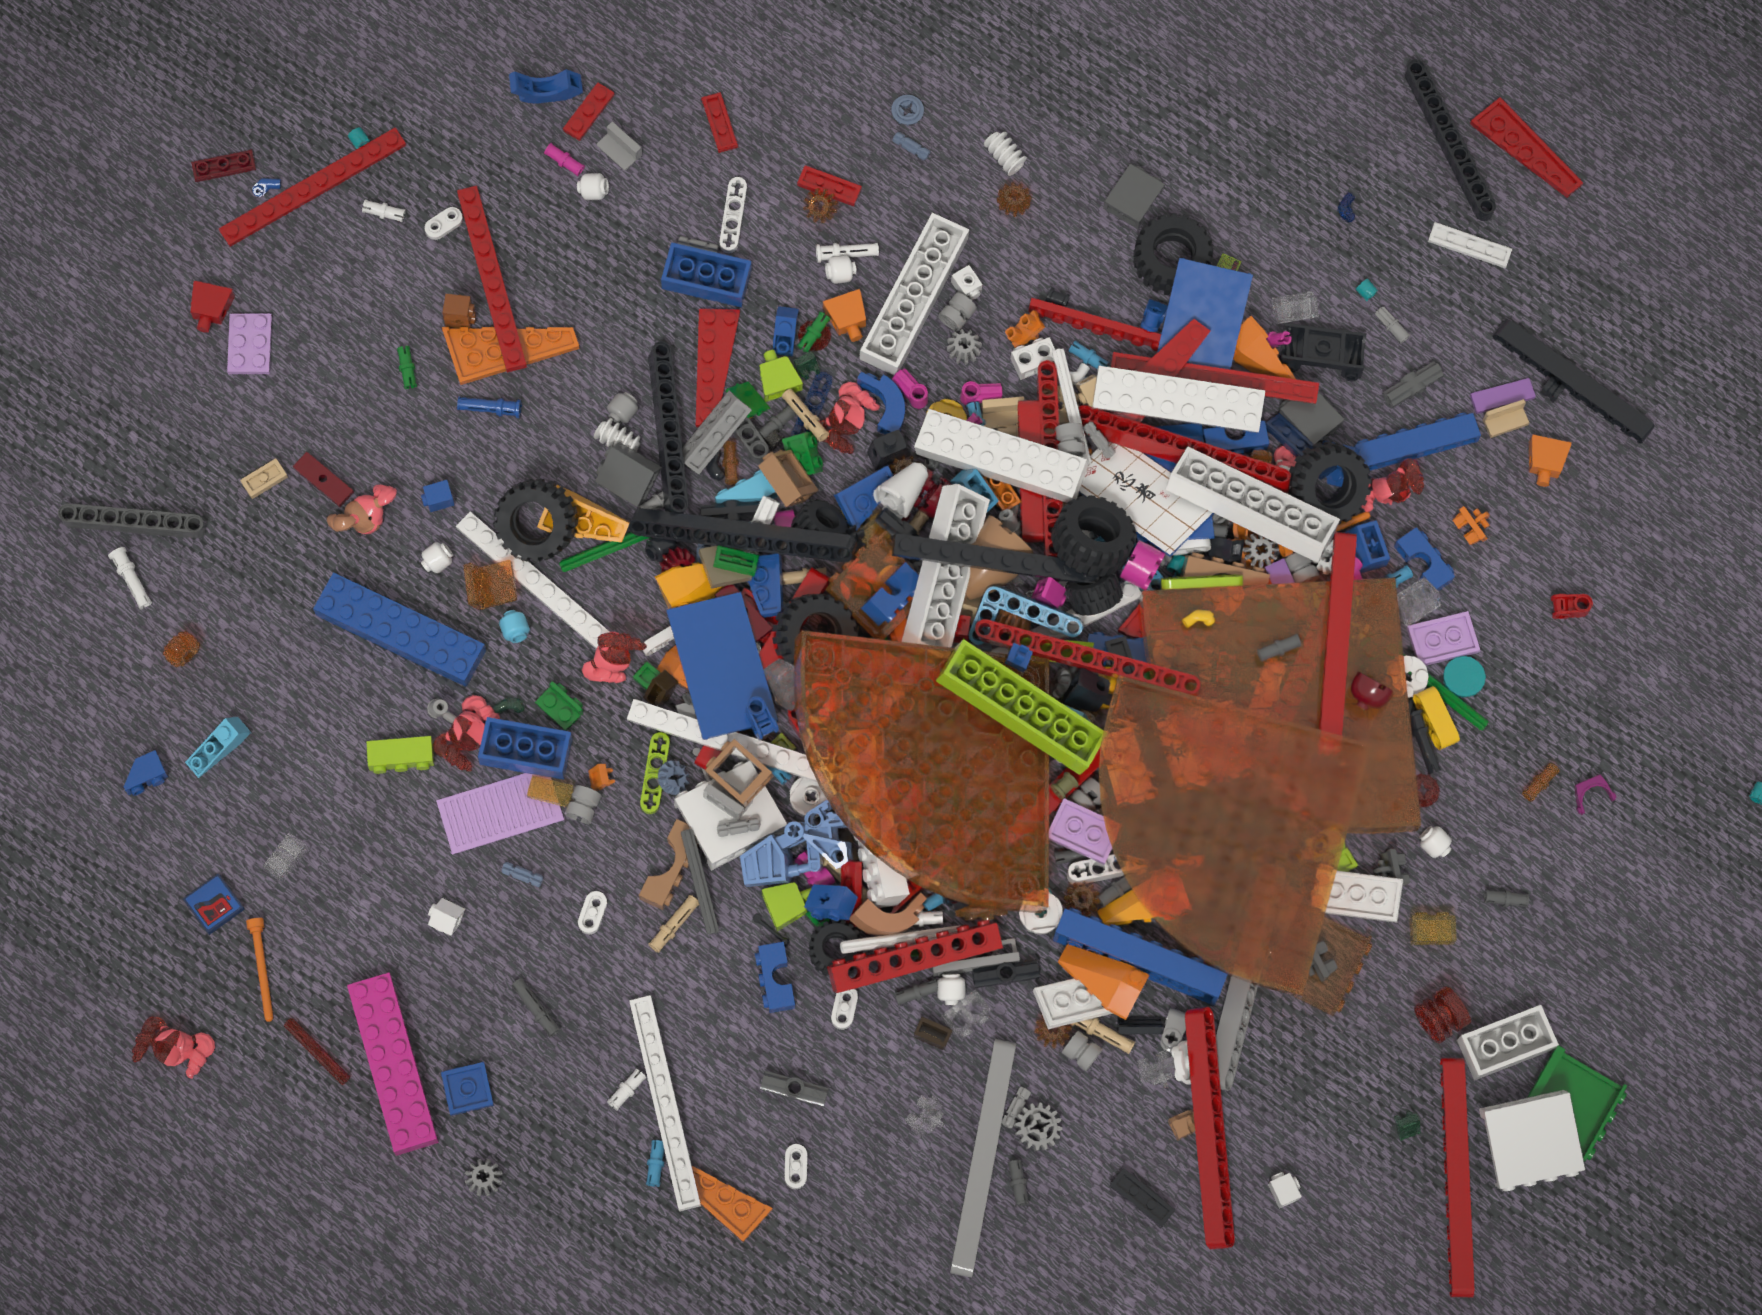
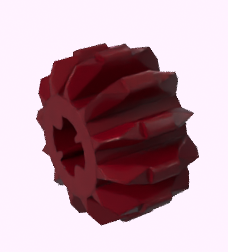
[659,546,695,573]

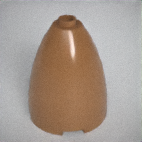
[962,515,1033,600]

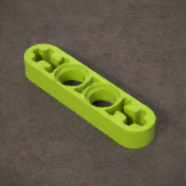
[1161,574,1243,590]
[640,732,670,814]

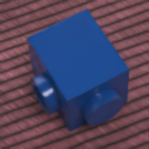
[421,480,455,512]

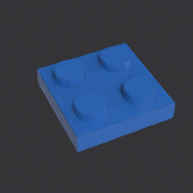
[441,1062,494,1116]

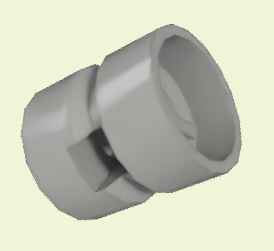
[938,292,977,332]
[1055,423,1086,457]
[1285,553,1320,589]
[1067,777,1108,811]
[565,785,601,824]
[1062,1030,1103,1071]

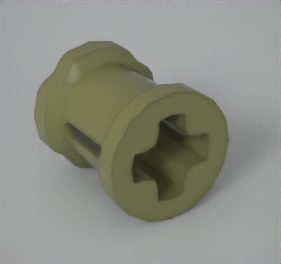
[1050,772,1079,800]

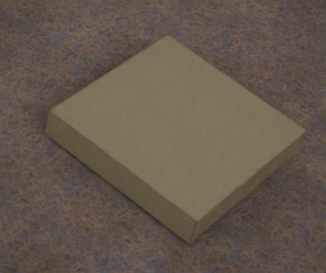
[698,546,752,589]

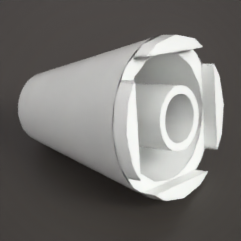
[873,462,928,519]

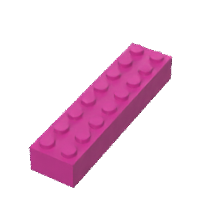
[347,973,439,1156]

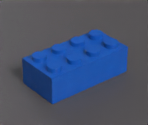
[661,242,752,308]
[478,717,573,780]

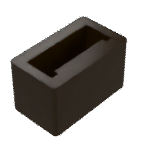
[643,670,678,707]
[914,1017,952,1050]

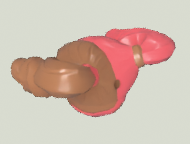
[327,484,397,534]

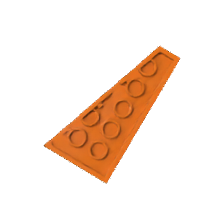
[442,327,580,385]

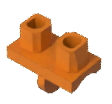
[1005,310,1045,348]
[1452,506,1490,545]

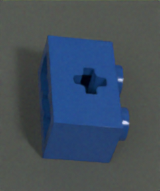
[804,884,858,921]

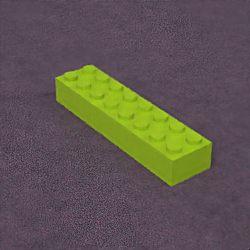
[936,639,1108,775]

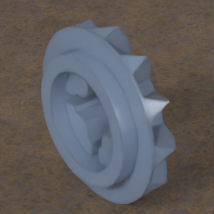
[891,95,924,127]
[658,760,690,795]

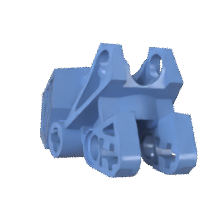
[740,798,853,887]

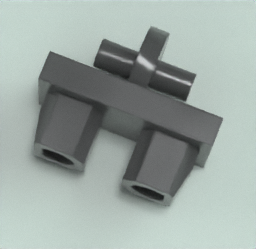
[1373,849,1410,886]
[1299,940,1338,982]

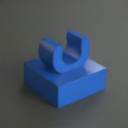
[1004,643,1033,673]

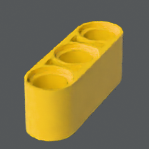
[1413,686,1460,750]

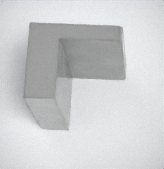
[597,121,642,170]
[703,780,753,821]

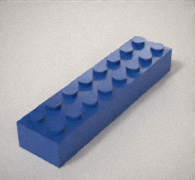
[313,572,486,687]
[1053,908,1228,1006]

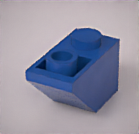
[772,306,799,356]
[124,750,168,796]

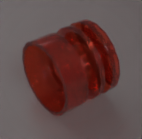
[1414,986,1471,1044]

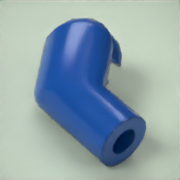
[252,178,281,197]

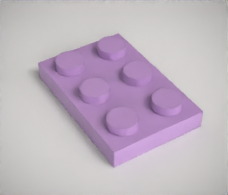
[227,314,272,374]
[1407,611,1480,666]
[1046,798,1123,865]

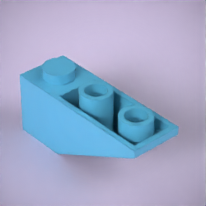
[715,470,779,504]
[185,717,251,778]

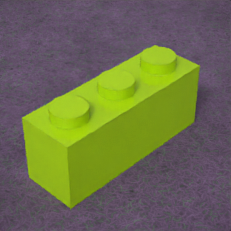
[366,736,434,774]

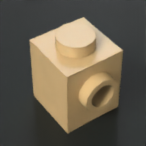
[1075,374,1097,407]

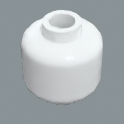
[577,173,609,200]
[825,256,856,284]
[421,542,453,573]
[1419,826,1452,858]
[937,974,966,1005]

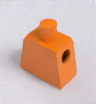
[823,289,866,342]
[1529,435,1571,487]

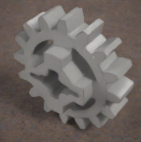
[1014,1103,1062,1151]

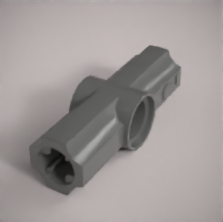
[1382,361,1444,408]
[760,1071,829,1107]

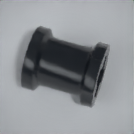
[1045,287,1071,307]

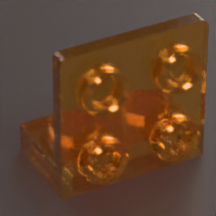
[463,560,517,610]

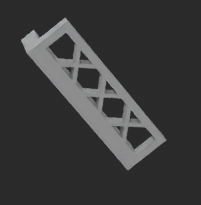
[682,391,751,474]
[931,938,1020,977]

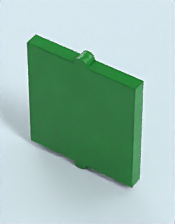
[726,381,771,418]

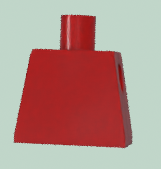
[191,281,235,333]

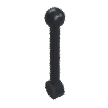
[753,914,790,946]

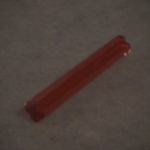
[284,1018,350,1085]

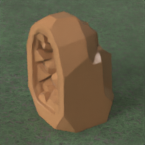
[1168,1110,1195,1141]

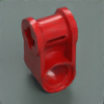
[1551,594,1593,619]

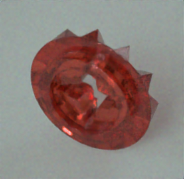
[798,319,831,351]
[1405,773,1440,807]

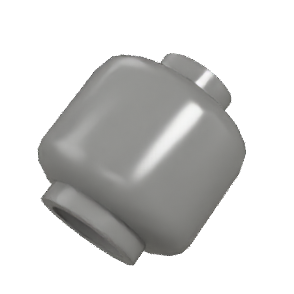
[607,392,638,423]

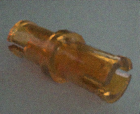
[722,441,739,485]
[1522,763,1560,802]

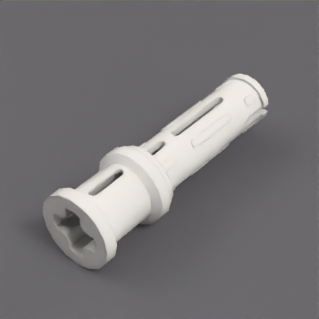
[816,243,879,263]
[108,547,152,609]

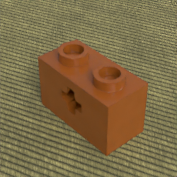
[442,294,476,329]

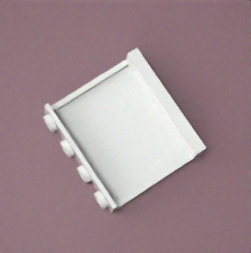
[674,761,787,871]
[1479,1090,1585,1191]

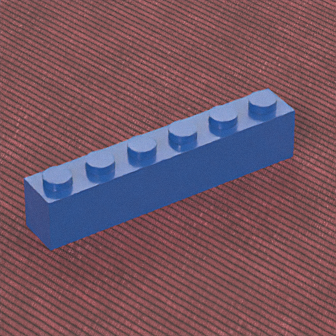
[1354,413,1481,471]

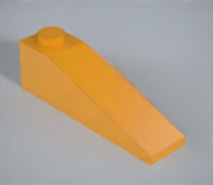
[537,485,629,542]
[655,562,727,609]
[1097,869,1192,926]

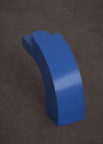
[509,69,583,104]
[857,372,905,435]

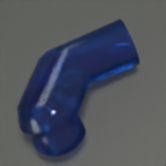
[1338,193,1355,223]

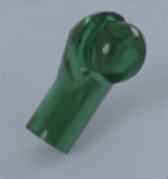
[492,697,525,715]

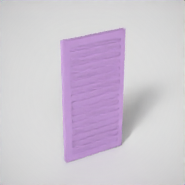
[436,773,565,855]

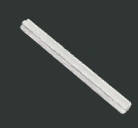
[1052,348,1091,465]
[840,925,960,954]

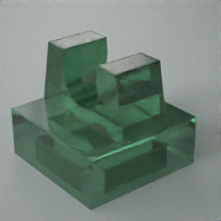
[793,351,820,380]
[1394,1110,1421,1140]

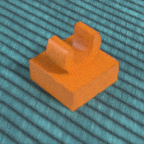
[588,764,615,791]

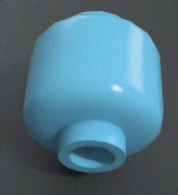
[499,610,530,643]

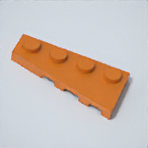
[692,1166,773,1242]

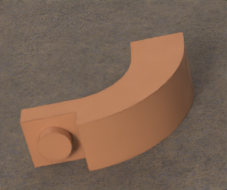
[849,893,927,936]

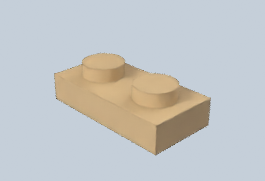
[240,458,288,499]

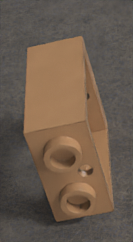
[758,450,819,507]
[705,739,774,808]

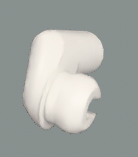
[1070,363,1090,385]

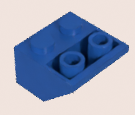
[1344,520,1390,573]

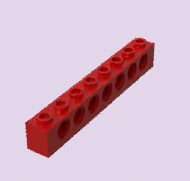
[827,919,1003,993]

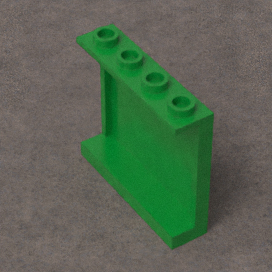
[1527,1045,1627,1162]

